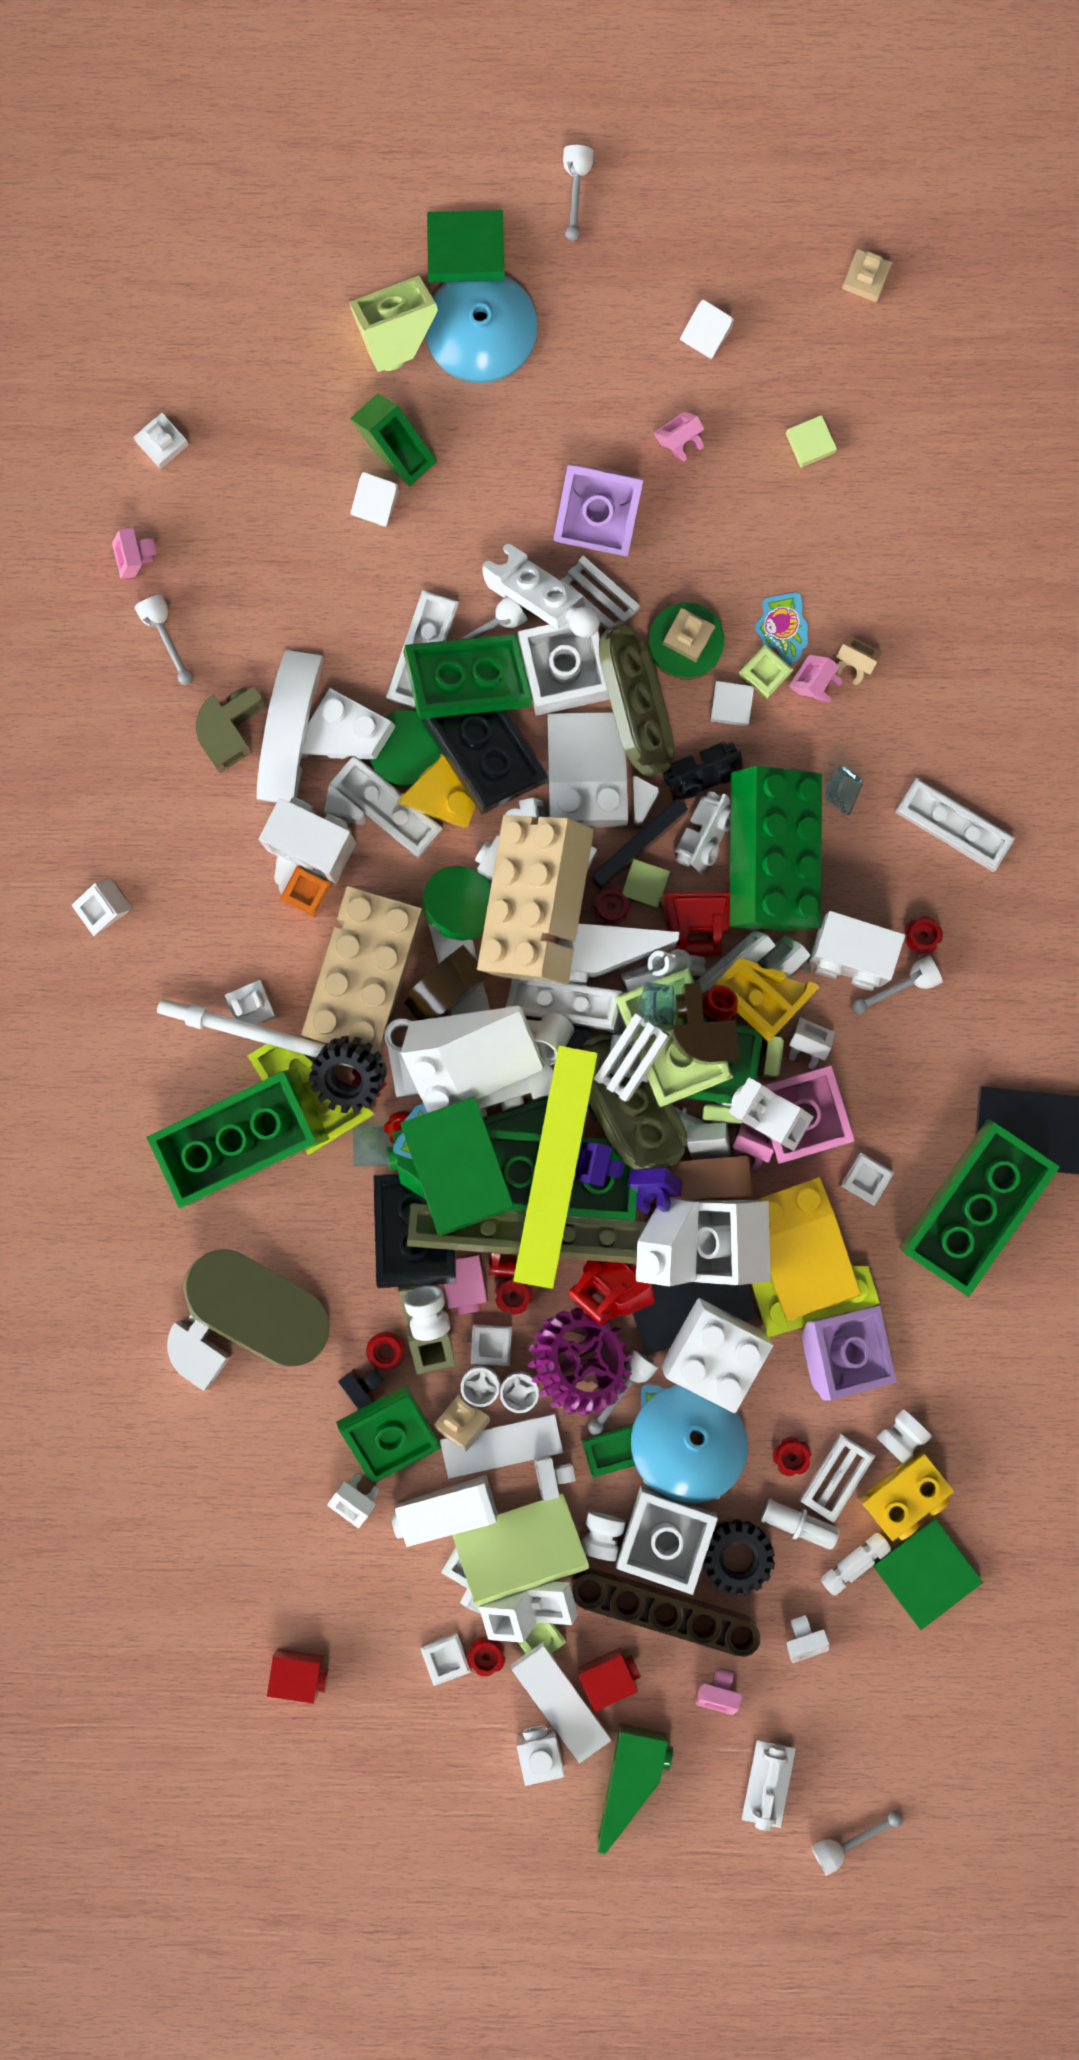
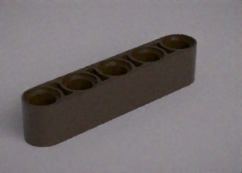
[572,1568,761,1657]

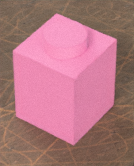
[444,1255,488,1315]

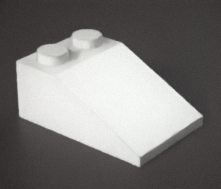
[548,712,628,828]
[559,923,679,986]
[401,1006,545,1111]

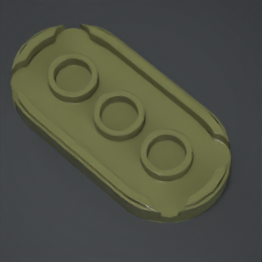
[599,624,674,776]
[580,1033,687,1170]
[183,1249,329,1367]

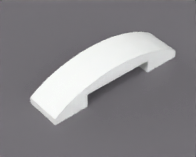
[257,650,324,803]

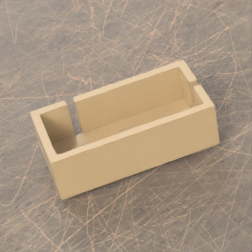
[477,815,594,985]
[301,886,424,1054]

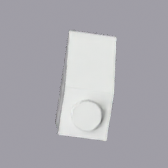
[636,1198,699,1286]

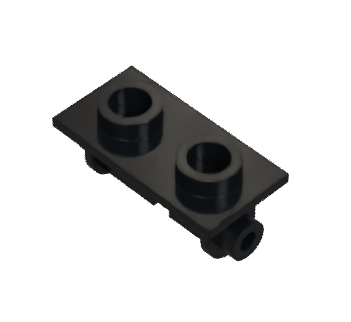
[662,741,743,801]

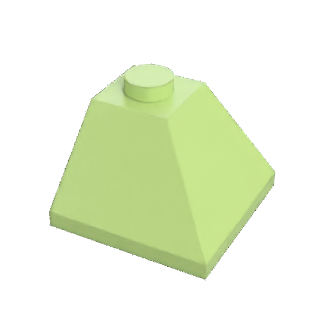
[349,275,438,372]

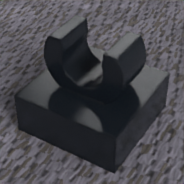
[338,1368,385,1410]

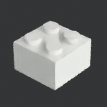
[518,621,610,716]
[258,797,357,884]
[807,911,905,991]
[691,1199,771,1285]
[661,1298,774,1413]
[615,1486,718,1595]

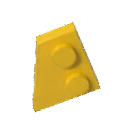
[396,754,475,829]
[711,957,820,1042]

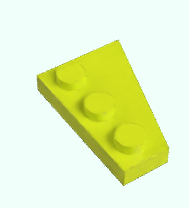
[248,1044,376,1155]
[751,1265,880,1337]

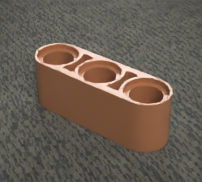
[650,1156,752,1203]

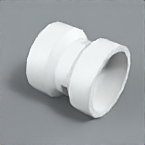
[404,1286,451,1341]
[461,1365,500,1407]
[500,1371,539,1413]
[876,1409,932,1465]
[581,1511,626,1561]

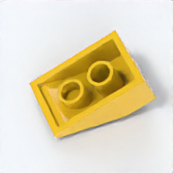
[757,1177,861,1322]

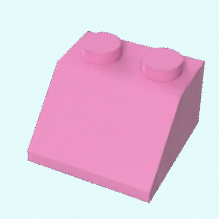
[765,1065,855,1164]

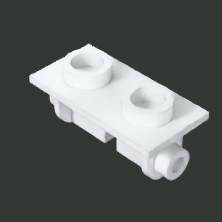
[675,791,731,875]
[742,1740,796,1831]

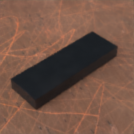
[592,799,688,891]

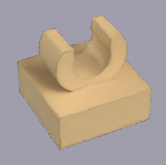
[842,249,892,302]
[663,608,715,662]
[835,635,882,685]
[434,1394,490,1452]

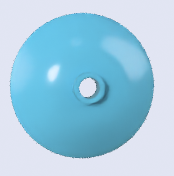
[425,275,538,383]
[631,1385,748,1504]

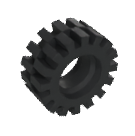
[309,1036,386,1113]
[703,1519,775,1596]

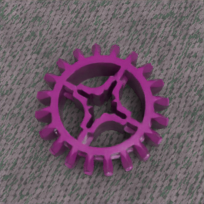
[528,1308,633,1416]

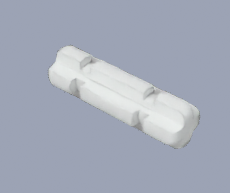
[821,1533,891,1596]

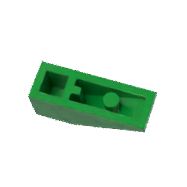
[597,1724,673,1854]

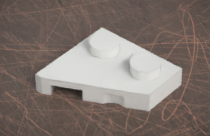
[301,688,396,759]

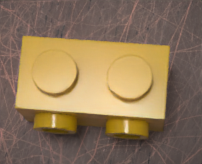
[858,1450,954,1541]

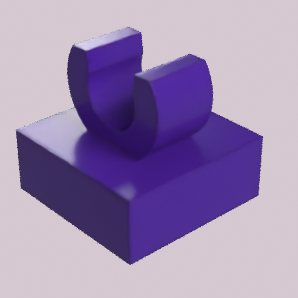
[574,1142,624,1186]
[628,1168,682,1213]

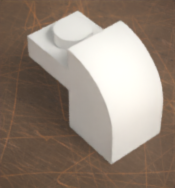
[729,1078,813,1151]
[167,1315,231,1391]
[479,1581,578,1642]

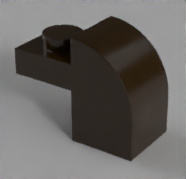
[405,945,489,1020]
[669,983,740,1065]

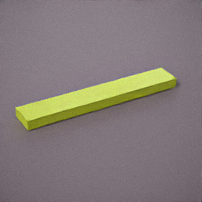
[513,1046,598,1289]

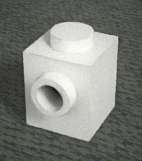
[516,1725,564,1786]

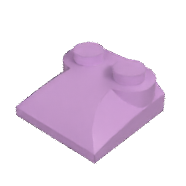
[553,463,644,557]
[802,1305,897,1400]

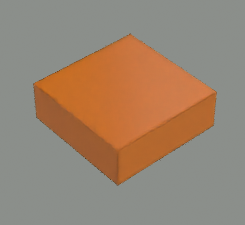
[279,865,332,918]

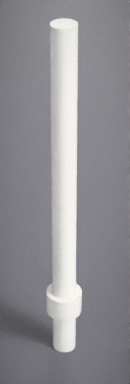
[157,998,385,1068]

